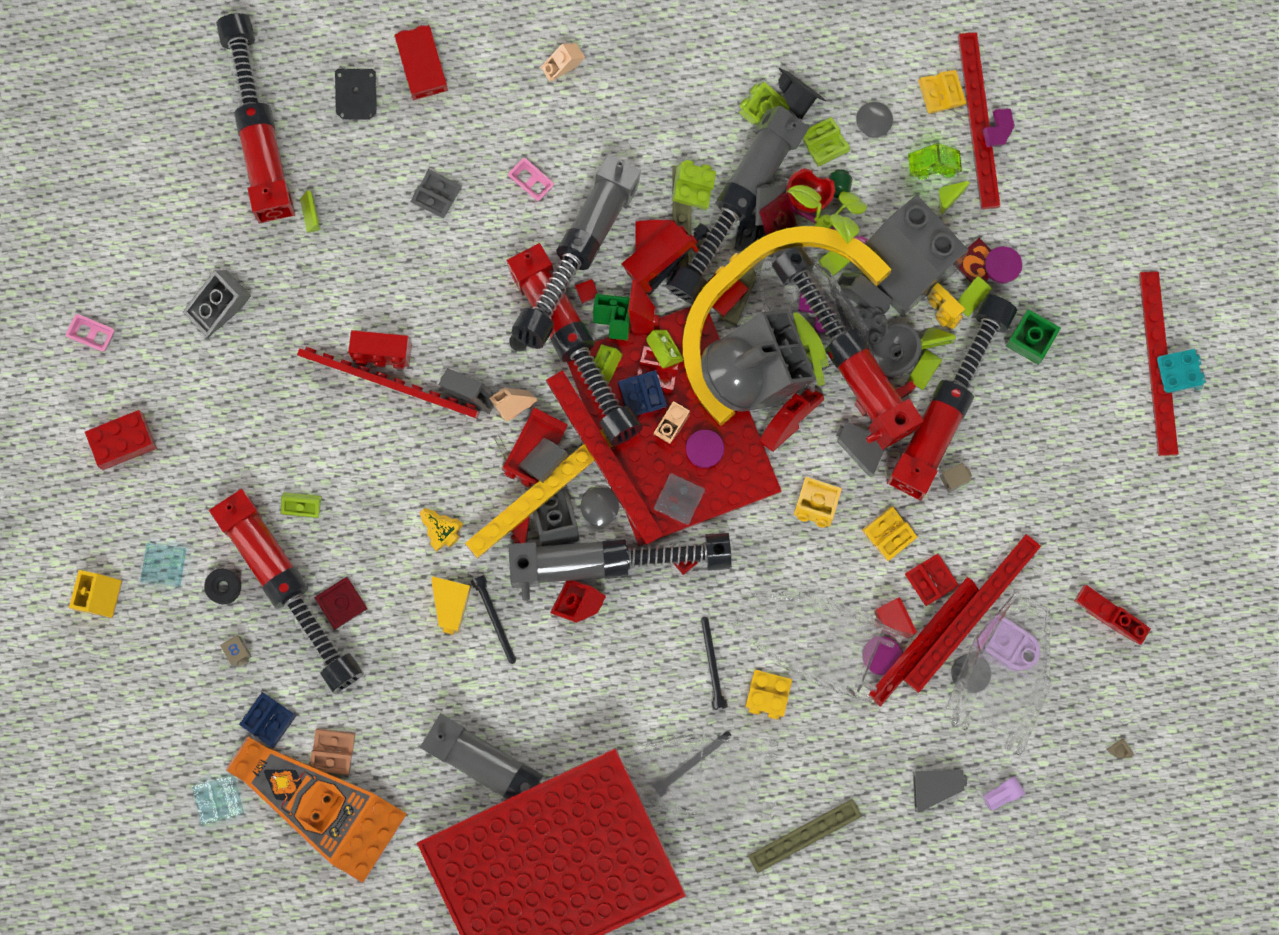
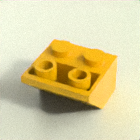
[69,570,122,619]

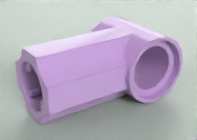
[982,776,1026,811]

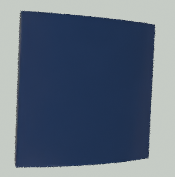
[617,370,667,416]
[239,692,297,748]

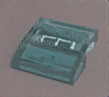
[654,473,706,525]
[140,543,186,587]
[192,775,244,825]

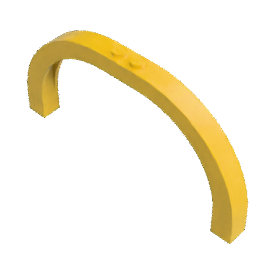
[683,226,891,426]

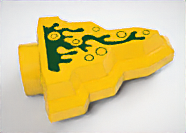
[419,508,464,552]

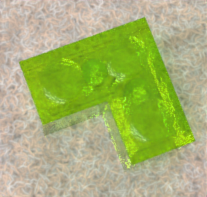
[908,143,962,180]

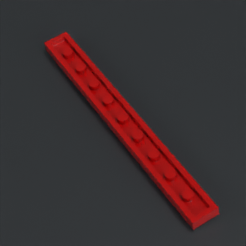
[958,32,1001,210]
[1139,271,1179,456]
[297,347,480,419]
[546,370,663,545]
[903,534,1041,693]

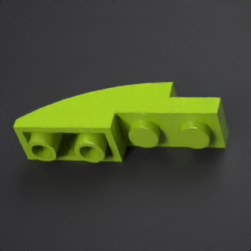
[793,312,829,386]

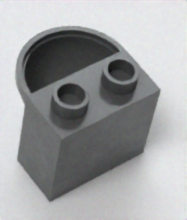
[701,309,816,412]

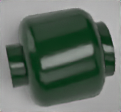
[829,169,853,198]

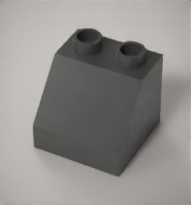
[855,195,969,317]

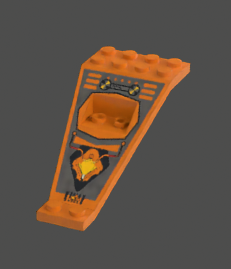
[226,736,407,883]

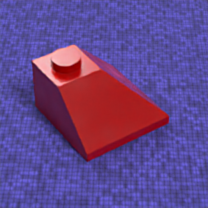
[628,280,659,333]
[550,580,606,623]
[873,597,917,638]

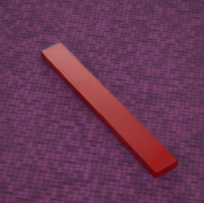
[868,577,979,707]

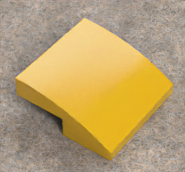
[918,70,967,114]
[862,506,918,561]

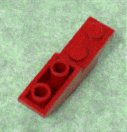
[759,387,824,452]
[1074,585,1151,645]

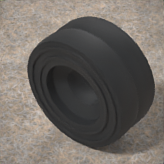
[204,568,242,605]

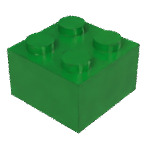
[1006,309,1061,365]

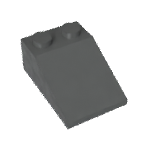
[183,270,251,338]
[533,486,580,546]

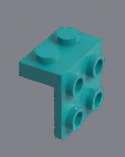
[1157,349,1206,393]

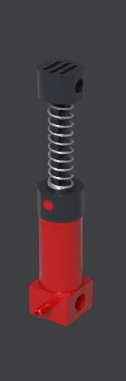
[216,13,296,224]
[506,243,642,445]
[772,246,924,450]
[887,294,1017,501]
[209,488,364,694]

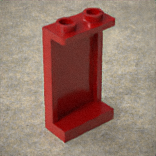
[394,25,448,100]
[621,221,699,294]
[502,407,568,488]

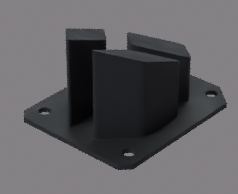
[778,68,826,120]
[335,69,377,120]

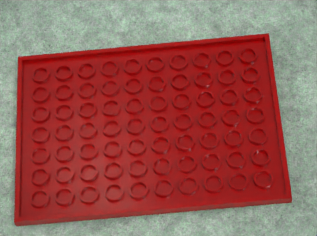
[567,306,782,547]
[417,748,686,935]

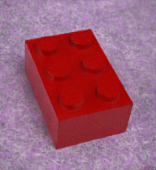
[348,330,412,369]
[85,410,157,470]

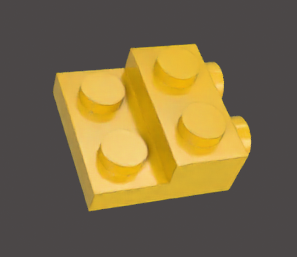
[927,283,965,330]
[793,476,842,528]
[745,670,793,720]

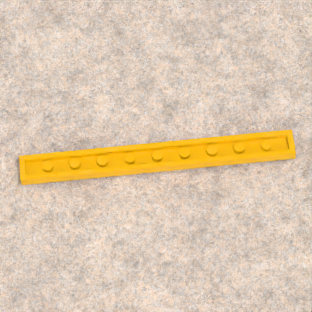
[465,429,614,559]

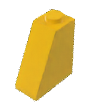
[431,576,471,635]

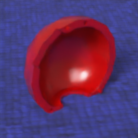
[786,168,835,214]

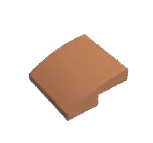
[310,728,356,775]

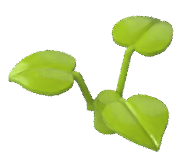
[787,185,867,244]

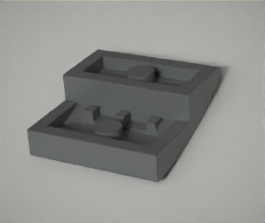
[410,169,462,219]
[755,181,786,226]
[518,438,568,483]

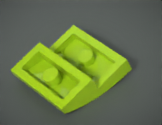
[802,117,850,167]

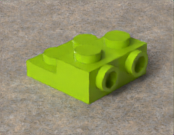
[738,82,790,125]
[672,160,716,210]

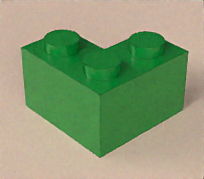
[593,294,631,340]

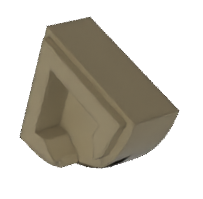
[1106,738,1134,758]

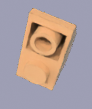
[541,43,585,82]
[489,387,538,422]
[654,401,690,444]

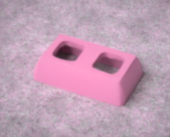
[508,158,554,201]
[66,314,114,352]

